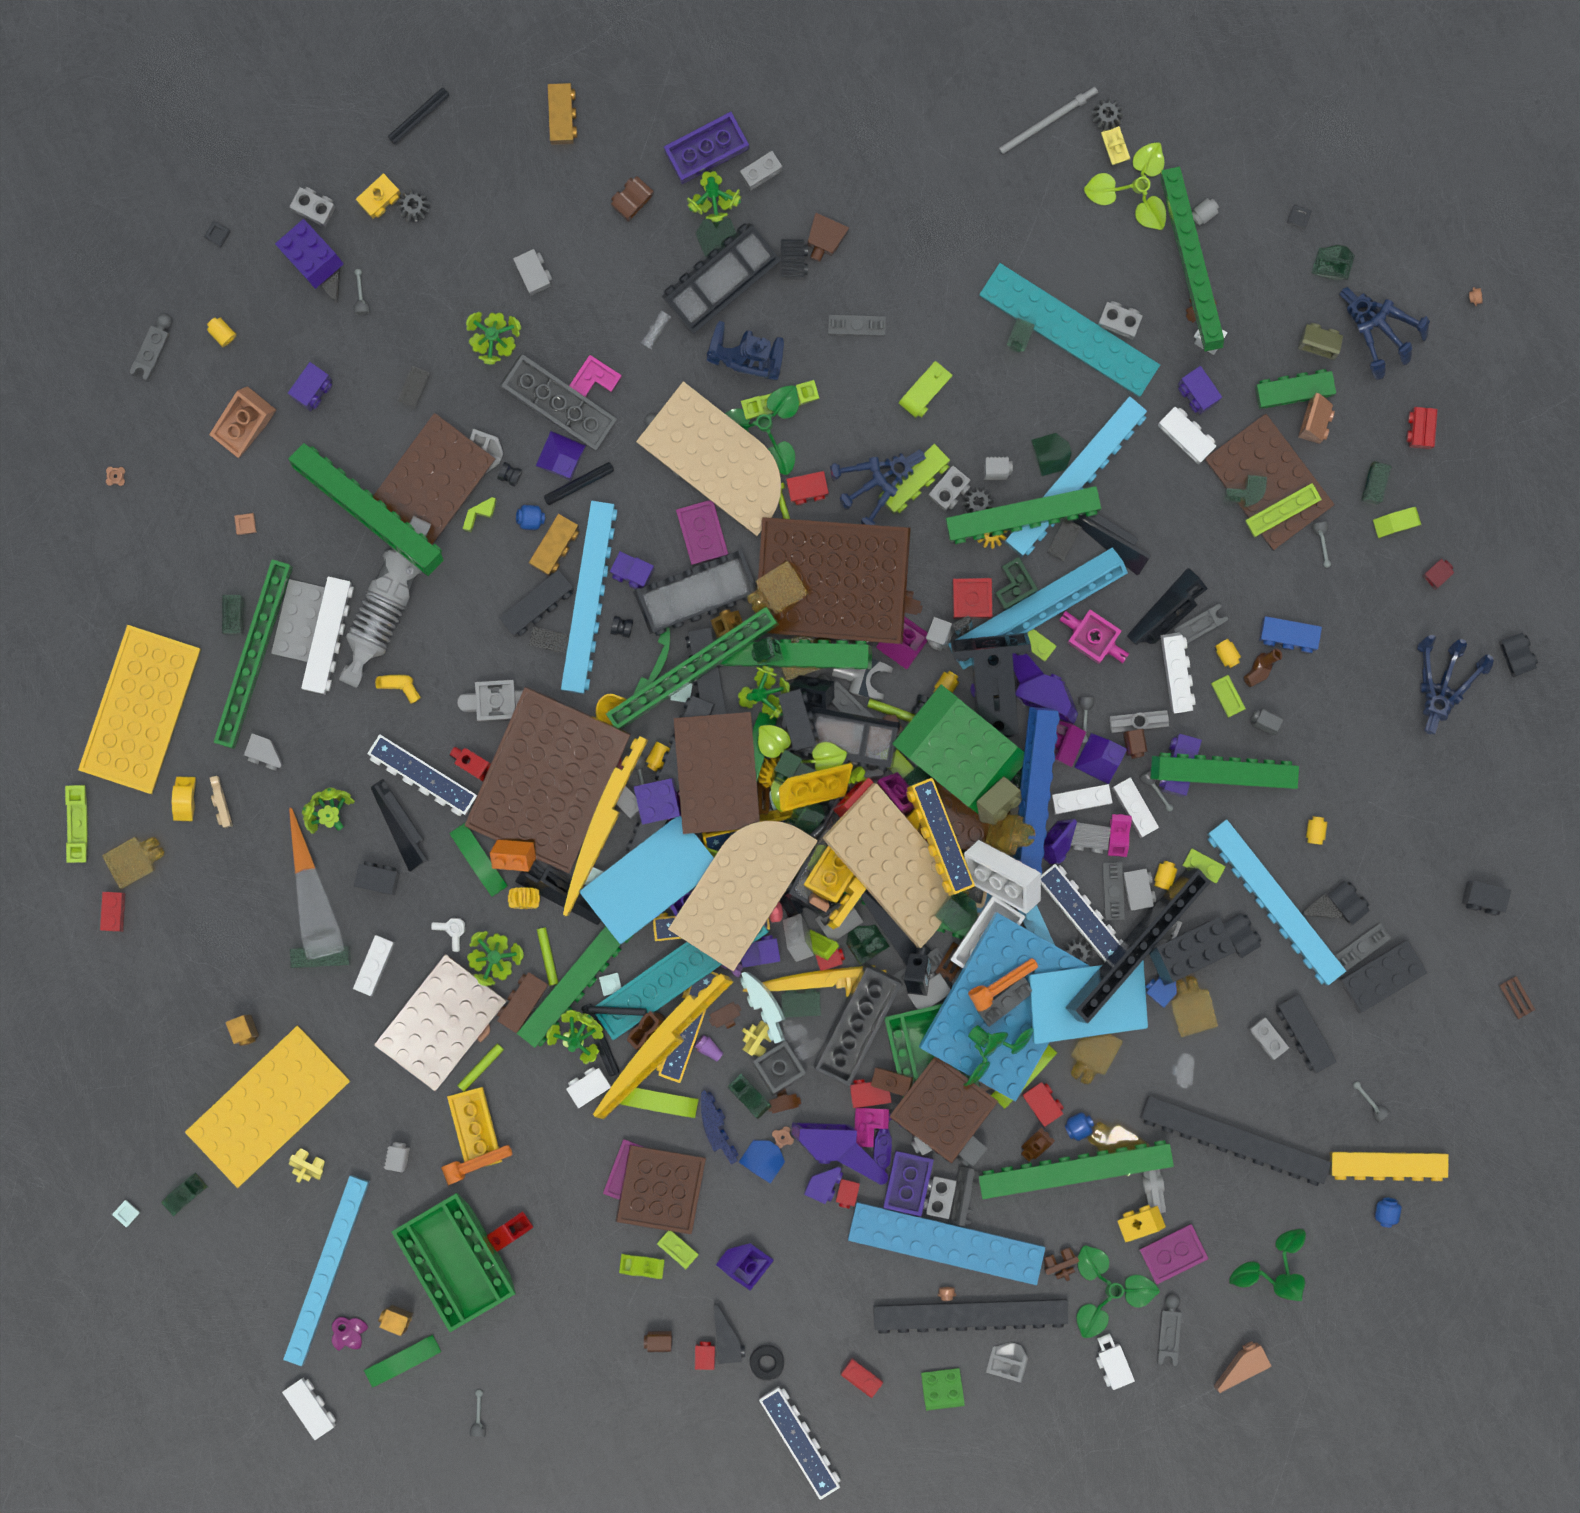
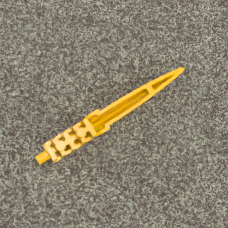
[743,965,886,997]

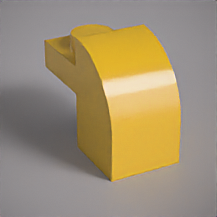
[172,777,196,821]

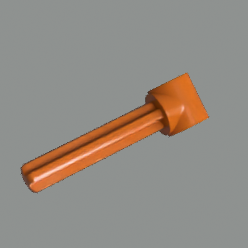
[968,958,1038,1011]
[441,1145,512,1185]

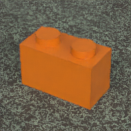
[490,840,536,872]

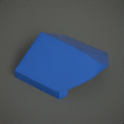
[739,1140,785,1184]

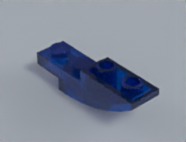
[701,1090,739,1165]

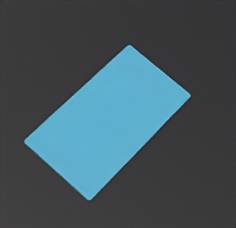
[580,816,714,944]
[1029,961,1148,1044]

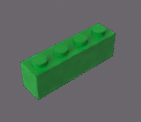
[1255,369,1336,409]

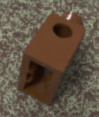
[808,213,849,262]

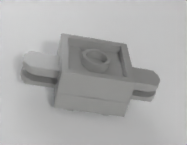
[457,680,523,722]

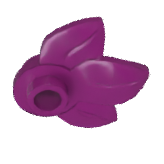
[331,1317,368,1351]

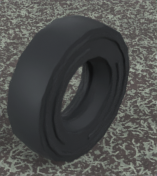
[750,1345,784,1380]

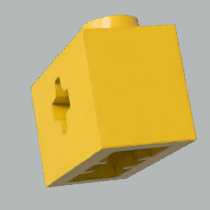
[1117,1205,1166,1242]

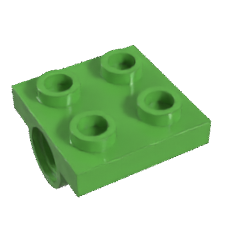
[921,1368,965,1411]

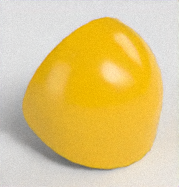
[596,694,627,726]

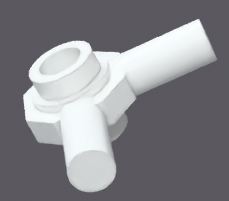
[432,918,465,952]

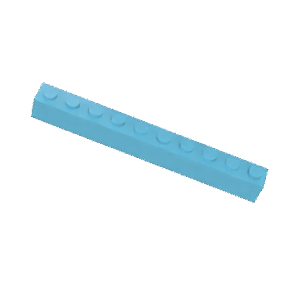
[1005,397,1147,557]
[561,501,618,694]
[948,547,1128,670]
[1207,819,1346,985]
[283,1175,370,1366]

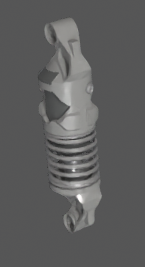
[339,516,431,688]

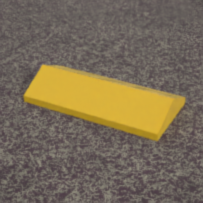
[779,763,853,811]
[804,845,854,903]
[447,1087,502,1166]

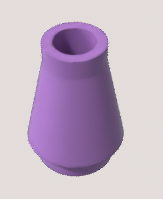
[694,1034,723,1062]

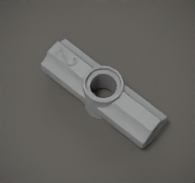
[1109,710,1169,733]
[1142,1169,1166,1213]

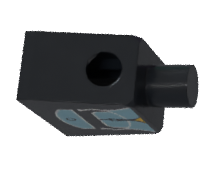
[904,947,931,996]

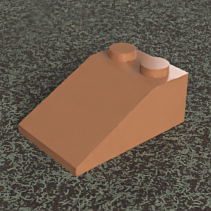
[209,386,276,458]
[1298,393,1335,444]
[1214,1341,1272,1393]

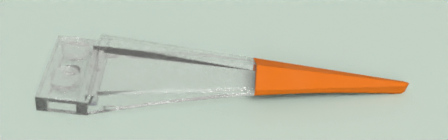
[289,808,345,960]

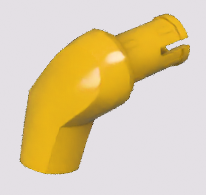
[375,675,421,704]

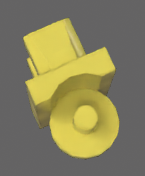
[1101,126,1130,165]
[742,1021,771,1057]
[289,1148,325,1183]

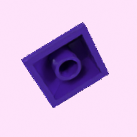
[536,431,586,481]
[1074,733,1127,784]
[1043,819,1077,864]
[716,1243,774,1291]

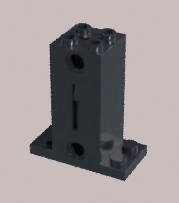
[951,633,1032,737]

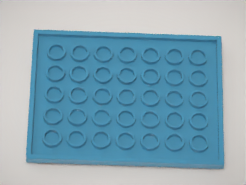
[918,912,1090,1102]

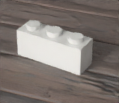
[1157,407,1216,465]
[1112,777,1159,838]
[1051,784,1112,815]
[353,935,395,996]
[282,1377,336,1440]

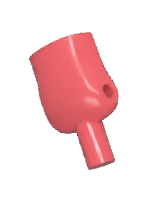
[769,902,783,922]

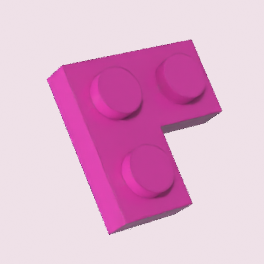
[569,355,622,397]
[855,1108,889,1147]

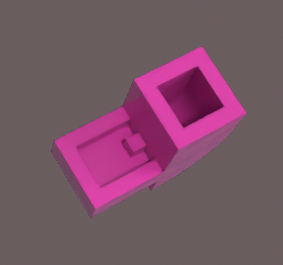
[1108,814,1132,857]

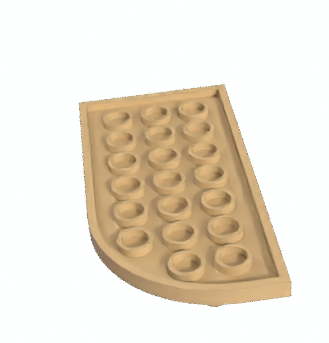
[636,381,781,536]
[822,783,949,948]
[668,821,818,972]

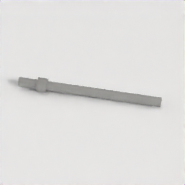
[999,86,1098,154]

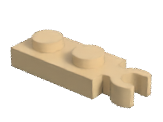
[210,776,233,828]

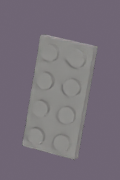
[271,579,325,662]

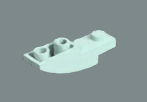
[740,972,786,1043]

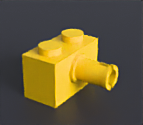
[356,173,401,219]

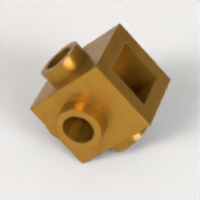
[710,609,743,638]

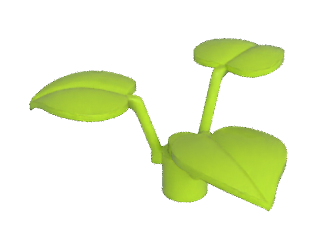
[1084,143,1166,230]
[758,725,847,812]

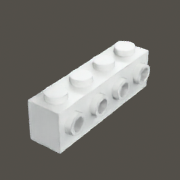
[1160,632,1195,713]

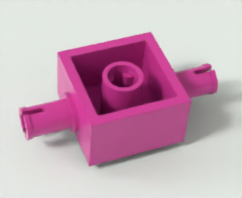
[1059,610,1129,664]

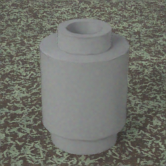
[1192,198,1219,226]

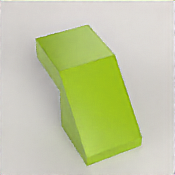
[463,497,497,532]
[1373,507,1421,538]
[619,1254,664,1279]

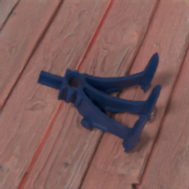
[1339,287,1430,380]
[707,321,784,380]
[830,449,926,525]
[1417,635,1494,735]

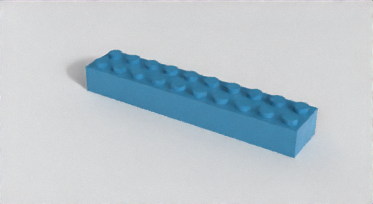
[848,1201,1046,1285]

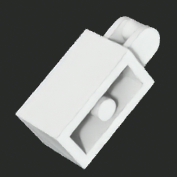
[1096,1333,1135,1390]

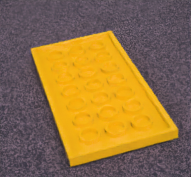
[78,625,201,794]
[185,1025,351,1188]

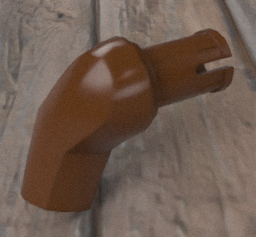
[1243,648,1282,687]

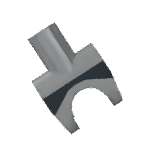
[832,659,893,700]

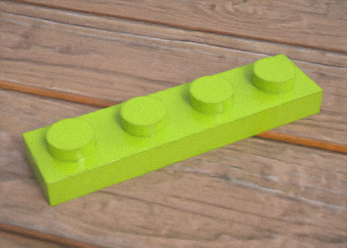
[1245,483,1322,537]

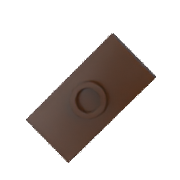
[871,1067,913,1096]

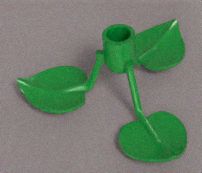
[725,386,799,475]
[963,1025,1034,1087]
[1229,1229,1306,1301]
[1076,1245,1160,1338]

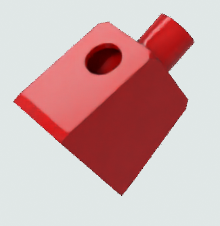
[449,747,491,782]
[487,1211,533,1251]

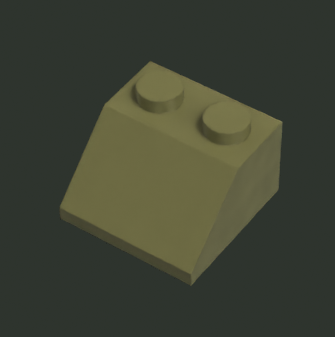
[1298,323,1343,360]
[977,777,1022,825]

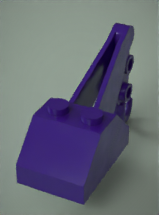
[970,653,1078,725]
[792,1114,901,1185]

